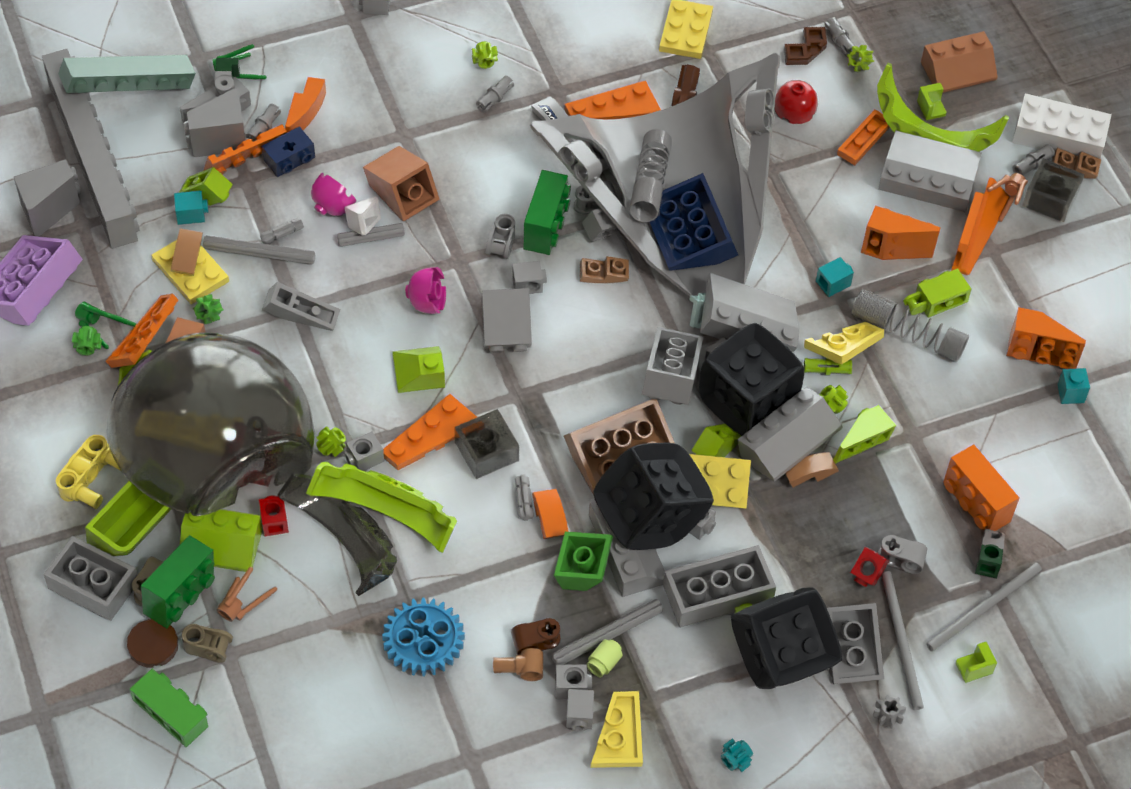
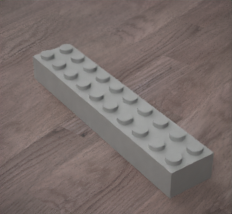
[42,49,140,249]

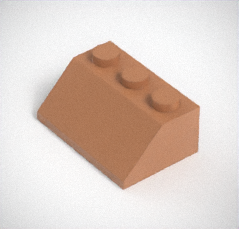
[921,31,998,93]

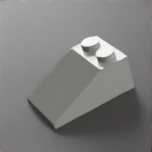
[827,603,884,684]

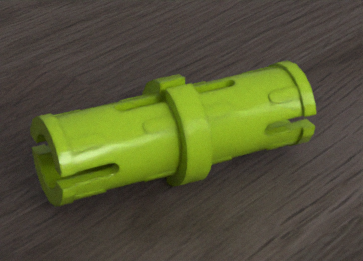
[804,357,852,375]

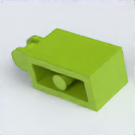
[903,269,972,318]

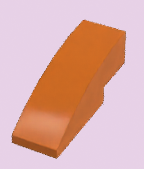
[285,77,326,133]

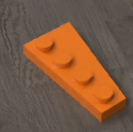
[565,80,661,120]
[203,125,287,175]
[105,293,178,368]
[383,394,483,470]

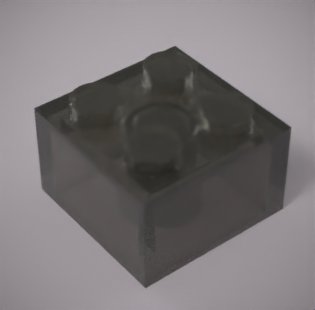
[1022,158,1085,222]
[454,409,519,479]

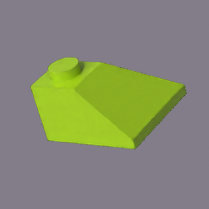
[392,346,445,393]

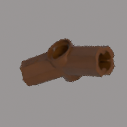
[672,64,700,106]

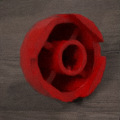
[774,80,818,124]

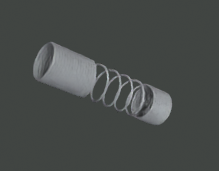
[629,129,672,222]
[851,289,969,362]

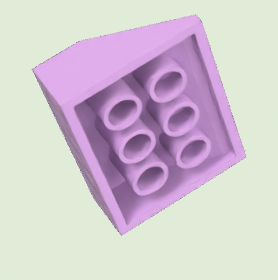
[0,235,83,326]

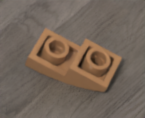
[1050,147,1101,179]
[171,228,203,276]
[580,256,629,283]
[785,452,839,488]

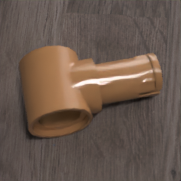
[493,648,543,681]

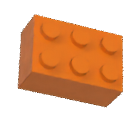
[943,444,1020,531]

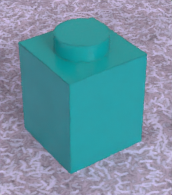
[174,191,209,225]
[815,257,854,297]
[1057,368,1090,404]

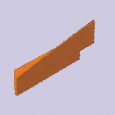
[951,177,1010,275]

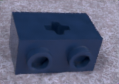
[262,126,315,177]

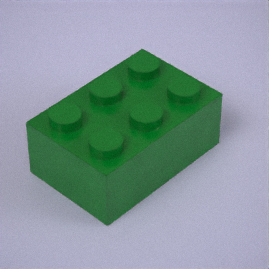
[523,170,571,255]
[141,535,215,629]

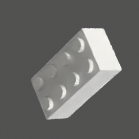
[1012,94,1112,159]

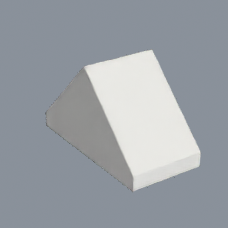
[345,197,381,235]

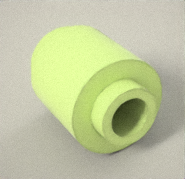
[586,640,623,678]

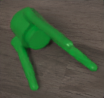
[212,44,267,79]
[75,301,136,349]

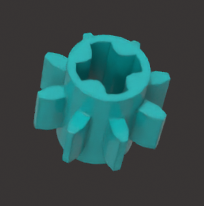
[721,738,753,772]

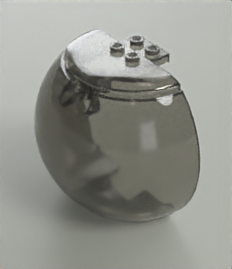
[106,332,315,516]

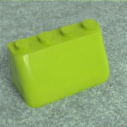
[85,457,185,557]

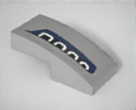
[531,97,568,120]

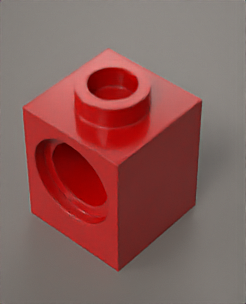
[259,495,289,537]
[850,547,890,587]

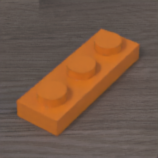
[837,109,890,165]

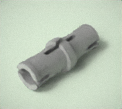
[825,17,855,57]
[476,76,514,113]
[245,103,281,142]
[1012,144,1055,176]

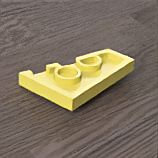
[804,322,884,365]
[591,691,643,768]

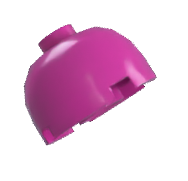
[311,173,357,216]
[405,267,446,314]

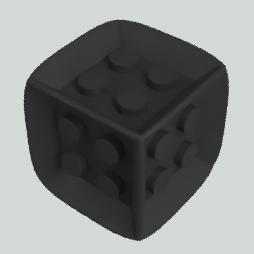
[699,323,804,436]
[593,443,714,550]
[731,587,842,689]

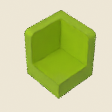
[917,83,947,120]
[956,642,997,683]

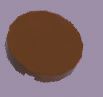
[127,619,178,668]

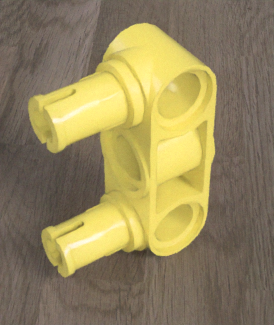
[56,435,132,509]

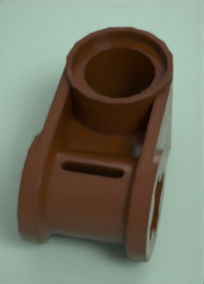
[511,618,561,655]

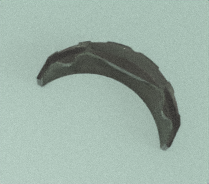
[277,473,397,596]

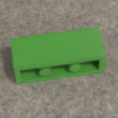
[130,668,209,747]

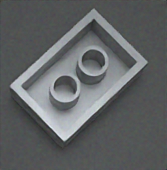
[43,536,137,621]

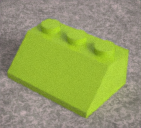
[180,504,263,572]

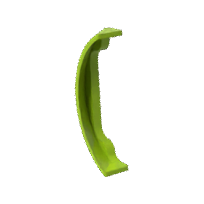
[877,63,1009,152]
[306,462,457,553]

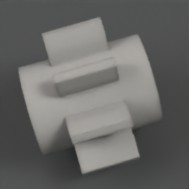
[873,695,906,729]

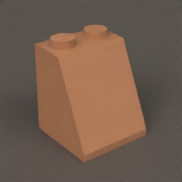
[363,146,440,221]

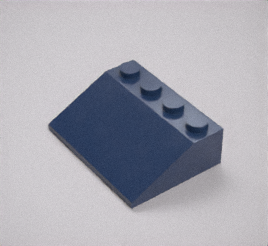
[650,173,738,271]

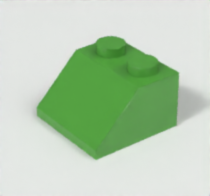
[554,531,613,591]

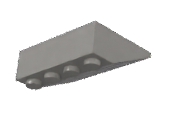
[878,130,982,212]
[700,273,800,352]

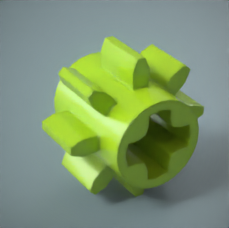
[472,41,498,69]
[846,45,875,71]
[819,385,848,414]
[316,426,346,457]

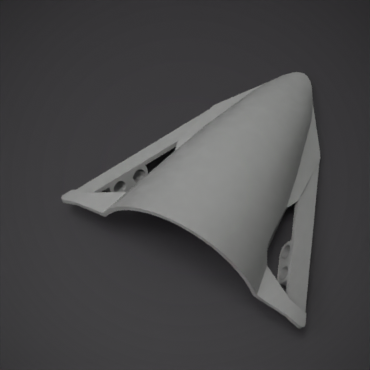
[530,53,780,297]

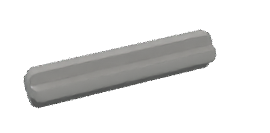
[337,223,405,247]

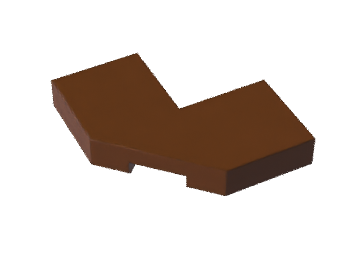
[784,27,827,65]

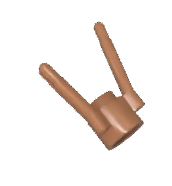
[987,173,1028,222]
[217,567,277,622]

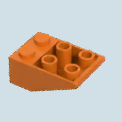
[861,205,941,260]
[1006,307,1086,369]

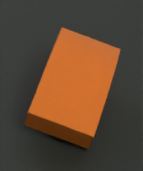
[532,489,569,539]

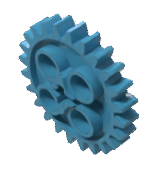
[382,598,465,677]

